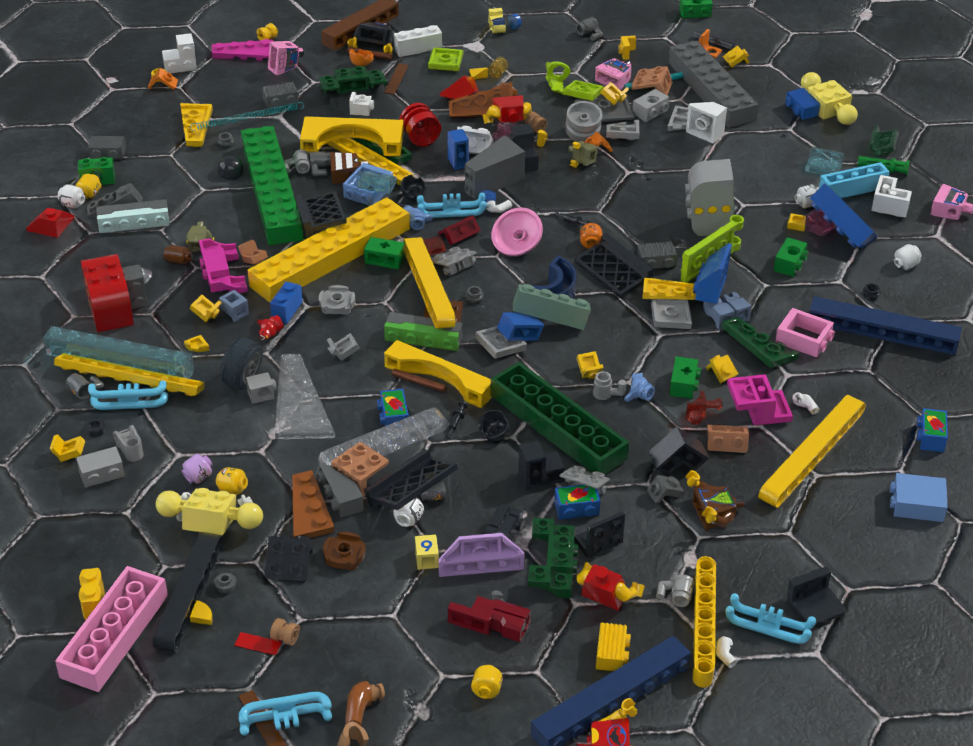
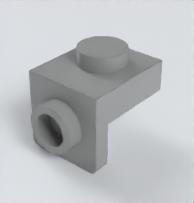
[327,333,360,361]

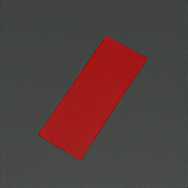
[234,632,282,655]

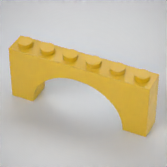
[300,117,404,156]

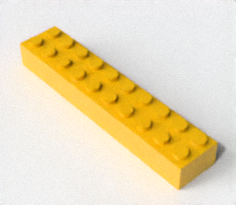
[248,197,410,303]

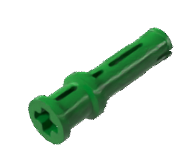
[857,156,910,175]

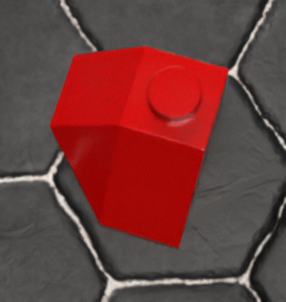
[439,75,479,99]
[26,208,74,238]

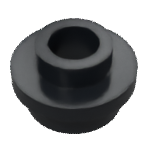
[862,283,881,300]

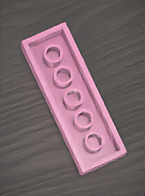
[55,566,168,692]

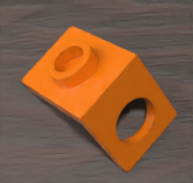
[699,29,722,58]
[148,68,178,90]
[583,131,613,152]

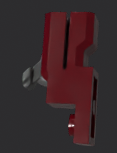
[447,590,531,642]

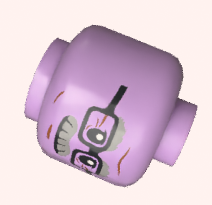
[181,454,213,484]

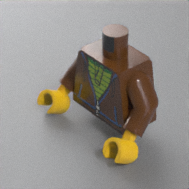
[686,470,745,530]

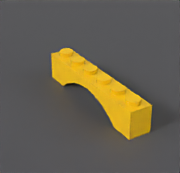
[384,340,491,408]

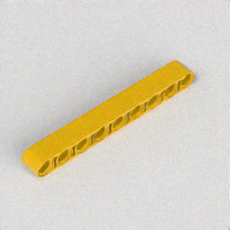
[403,237,455,329]
[758,395,866,508]

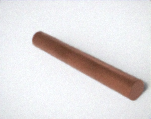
[348,47,393,60]
[392,369,447,393]

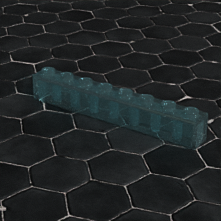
[43,326,194,379]

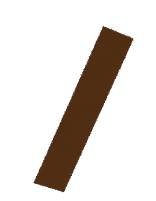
[384,64,409,94]
[238,690,287,746]

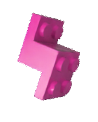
[727,374,793,426]

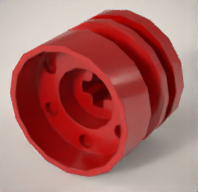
[399,103,441,147]

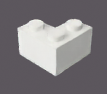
[162,33,197,73]
[871,175,912,218]

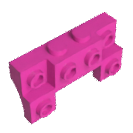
[199,238,248,294]

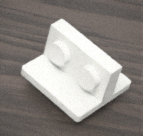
[457,126,494,155]

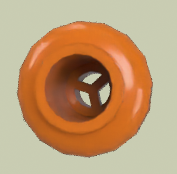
[580,223,603,249]

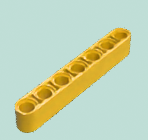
[692,556,716,688]

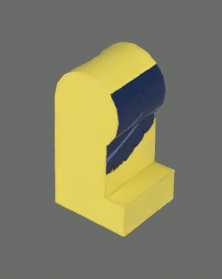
[488,8,506,34]

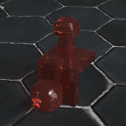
[685,391,723,425]

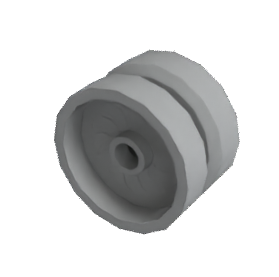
[565,101,603,142]

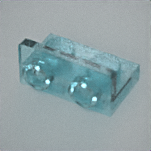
[805,147,844,175]
[357,171,397,194]

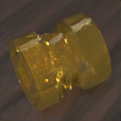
[488,57,508,78]

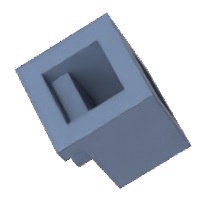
[219,290,249,322]

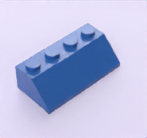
[810,183,879,249]
[693,243,732,304]

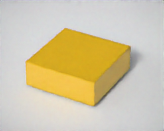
[787,214,808,231]

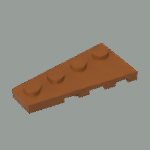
[449,82,513,118]
[292,470,335,538]

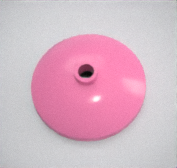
[491,208,543,256]

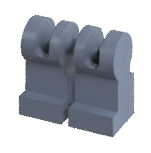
[703,292,751,330]

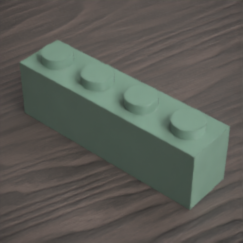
[512,284,591,330]

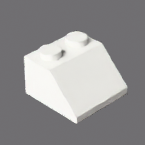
[686,102,727,144]

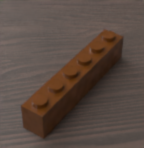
[321,0,399,51]

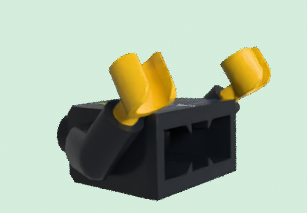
[347,22,395,54]

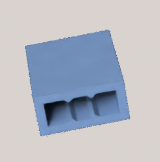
[890,473,948,522]

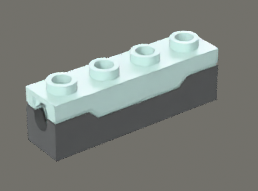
[96,199,170,233]

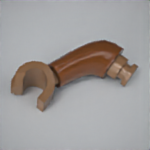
[338,681,385,746]

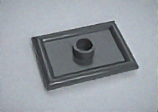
[574,97,635,122]

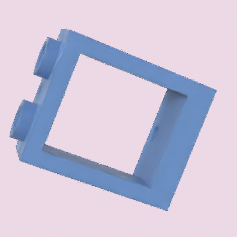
[343,163,393,206]

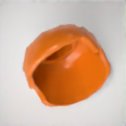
[349,49,374,67]

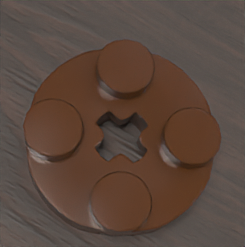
[323,532,366,570]

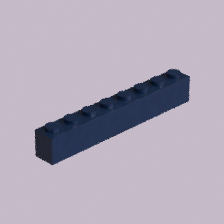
[809,296,962,355]
[531,636,691,746]

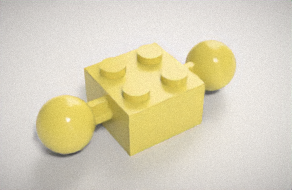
[801,72,858,125]
[156,488,263,535]

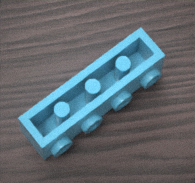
[819,162,889,198]

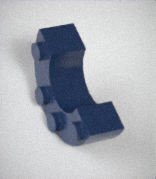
[532,256,576,299]

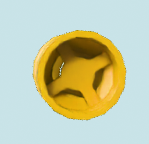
[256,23,278,41]

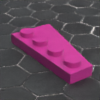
[211,39,273,61]

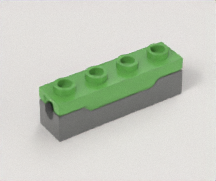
[384,312,462,351]

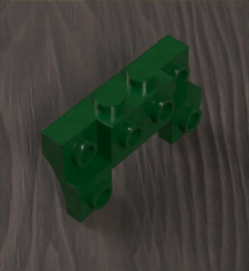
[319,66,387,94]
[528,518,578,598]

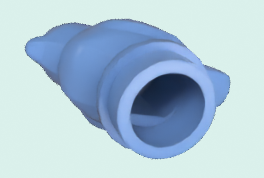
[403,205,433,230]
[624,373,655,402]

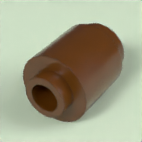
[163,245,192,265]

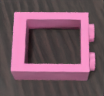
[775,308,835,358]

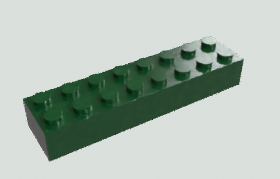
[490,362,629,475]

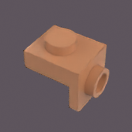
[238,240,268,265]

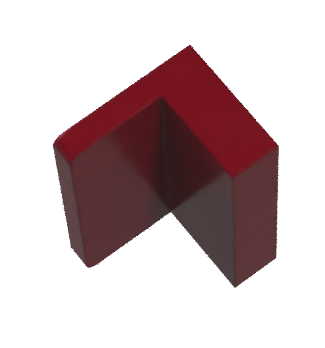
[437,215,481,245]

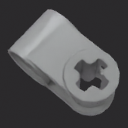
[113,425,144,462]

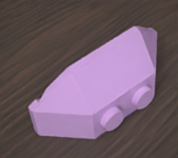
[439,533,524,577]

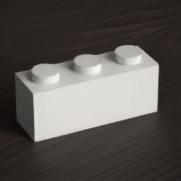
[394,25,442,57]

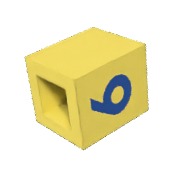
[415,535,439,570]

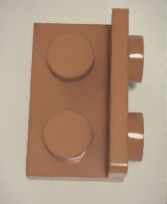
[707,425,749,453]

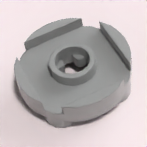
[319,285,355,315]

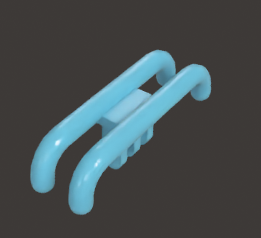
[417,193,486,218]
[88,380,168,410]
[725,594,816,644]
[238,692,332,736]

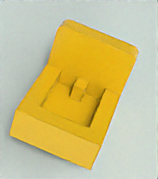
[618,36,636,60]
[723,45,750,68]
[600,82,629,105]
[189,295,222,322]
[576,351,604,379]
[706,354,738,384]
[50,434,85,462]

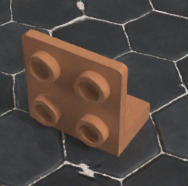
[631,66,673,95]
[332,442,389,497]

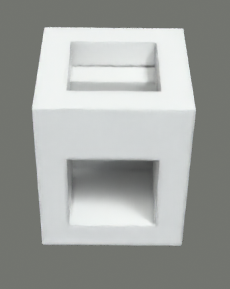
[349,92,374,116]

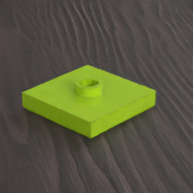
[428,47,464,71]
[563,80,604,101]

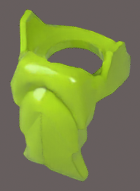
[545,62,571,95]

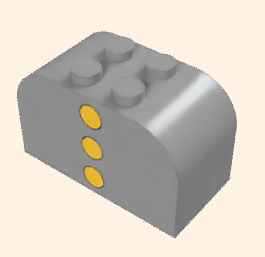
[685,159,734,236]

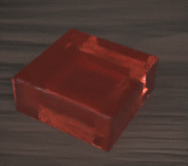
[423,236,446,255]

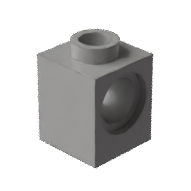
[246,372,277,404]

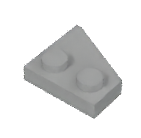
[667,105,688,131]
[606,120,639,140]

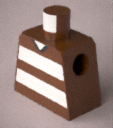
[330,152,368,185]

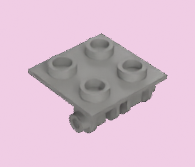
[432,247,477,276]
[560,466,610,495]

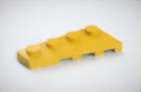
[180,103,213,147]
[642,278,696,300]

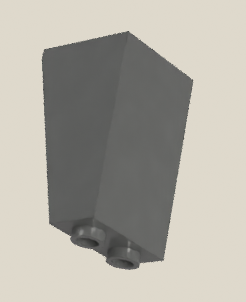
[464,135,525,199]

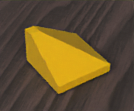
[469,67,488,79]

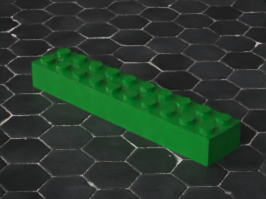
[241,126,303,245]

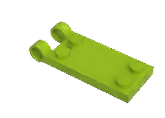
[680,215,744,283]

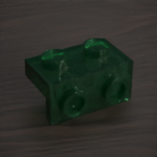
[869,124,899,156]

